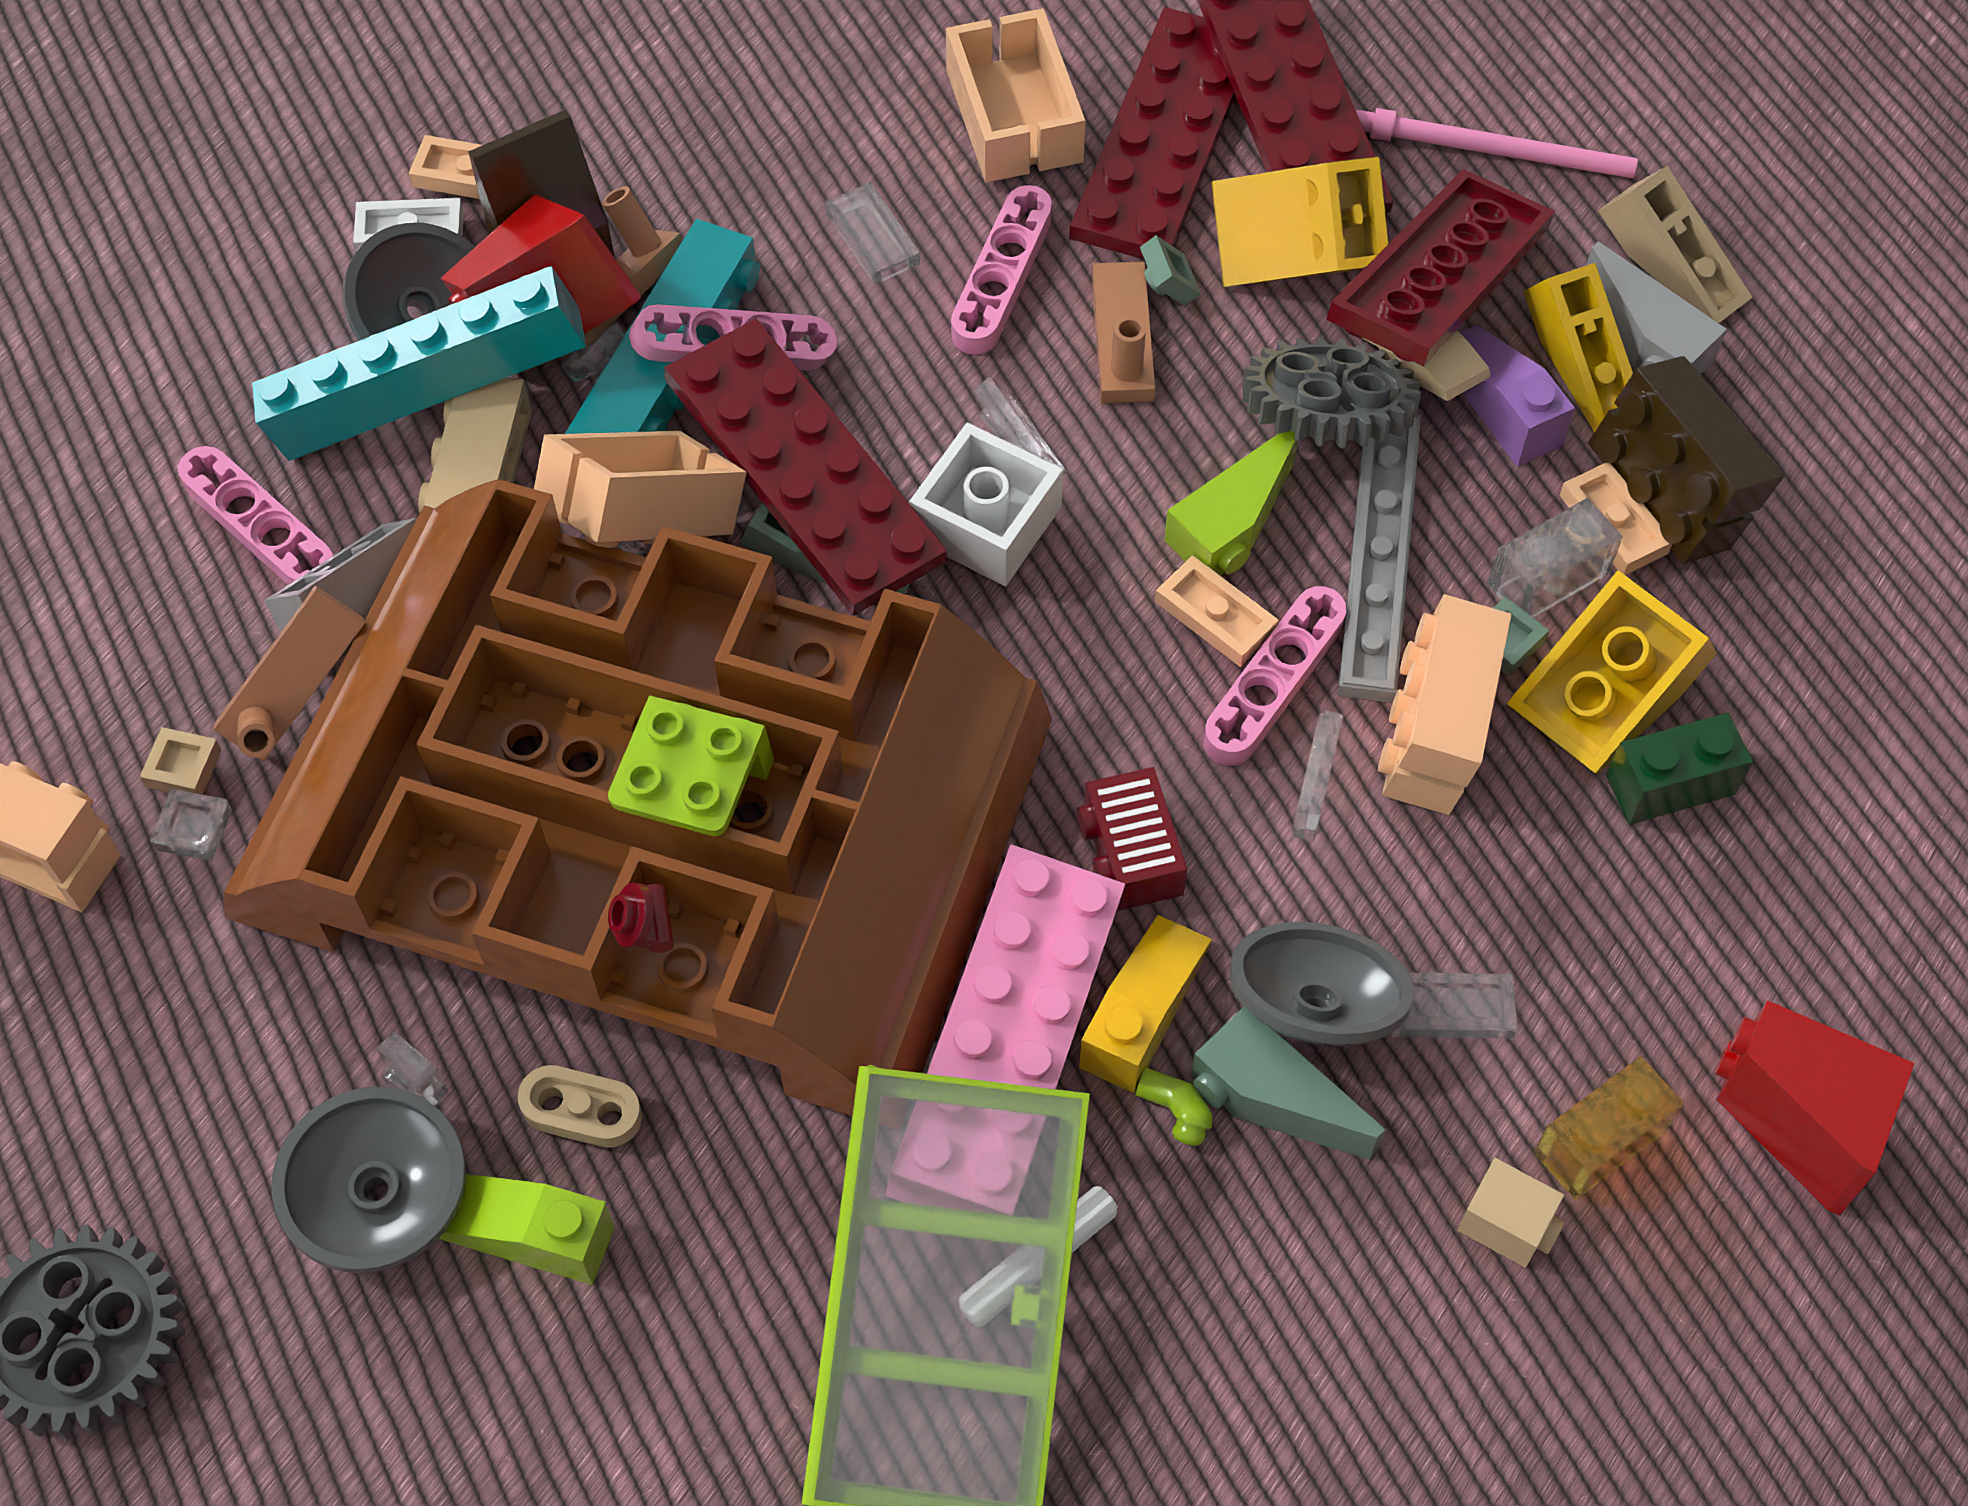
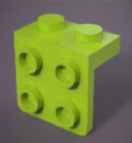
[608,695,774,836]

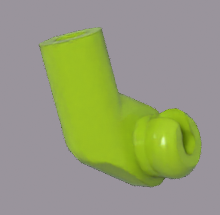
[1136,1067,1213,1146]

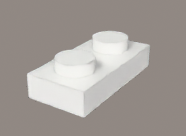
[353,198,464,251]

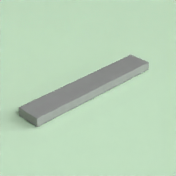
[1337,415,1421,703]

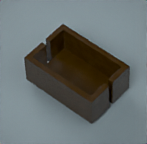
[1587,356,1785,564]

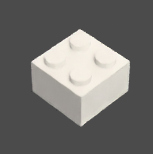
[909,422,1063,587]

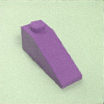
[1459,325,1575,467]

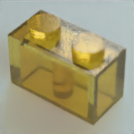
[1533,1056,1684,1200]

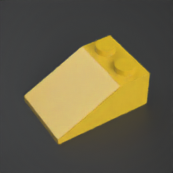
[1506,571,1717,775]

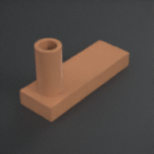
[581,186,683,350]
[1092,262,1155,404]
[213,585,365,762]

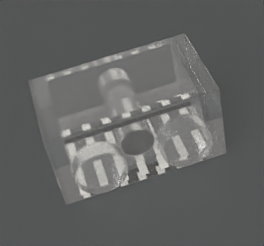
[1488,497,1623,617]

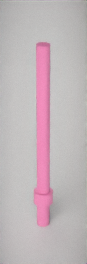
[1355,108,1638,179]

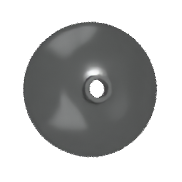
[342,222,475,341]
[1229,922,1414,1047]
[272,1087,466,1273]

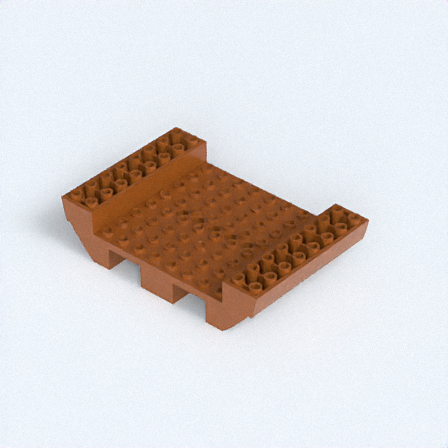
[223,479,1052,1131]

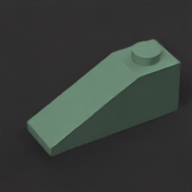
[1191,1006,1386,1160]

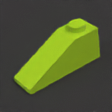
[1164,430,1298,575]
[439,1174,615,1285]

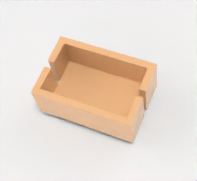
[946,8,1085,183]
[534,431,746,548]
[1378,594,1511,815]
[0,761,121,913]

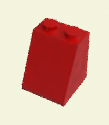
[440,195,642,334]
[1715,1000,1915,1216]

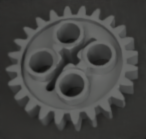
[1242,337,1421,448]
[0,1225,185,1440]

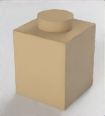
[1457,1158,1565,1268]

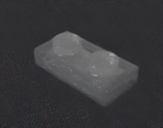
[973,377,1066,474]

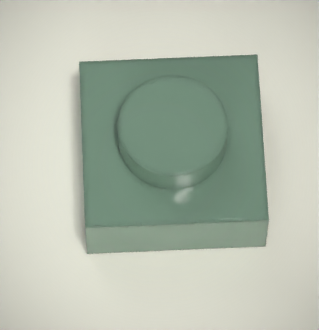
[1140,235,1201,306]
[1494,596,1549,676]

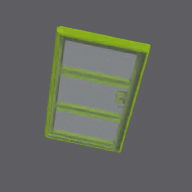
[802,1065,1090,1506]

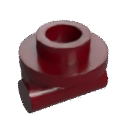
[608,883,674,953]

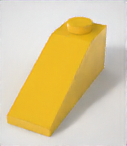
[1523,263,1633,432]
[1079,915,1212,1094]

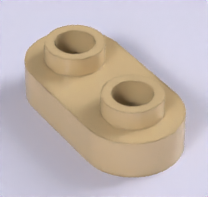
[518,1065,642,1147]

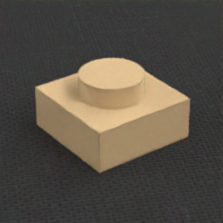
[140,727,222,800]

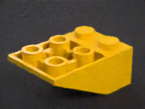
[1212,157,1388,287]

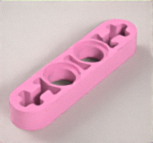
[951,185,1052,355]
[629,305,837,371]
[178,446,334,585]
[1204,586,1346,766]

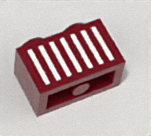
[1077,767,1187,911]

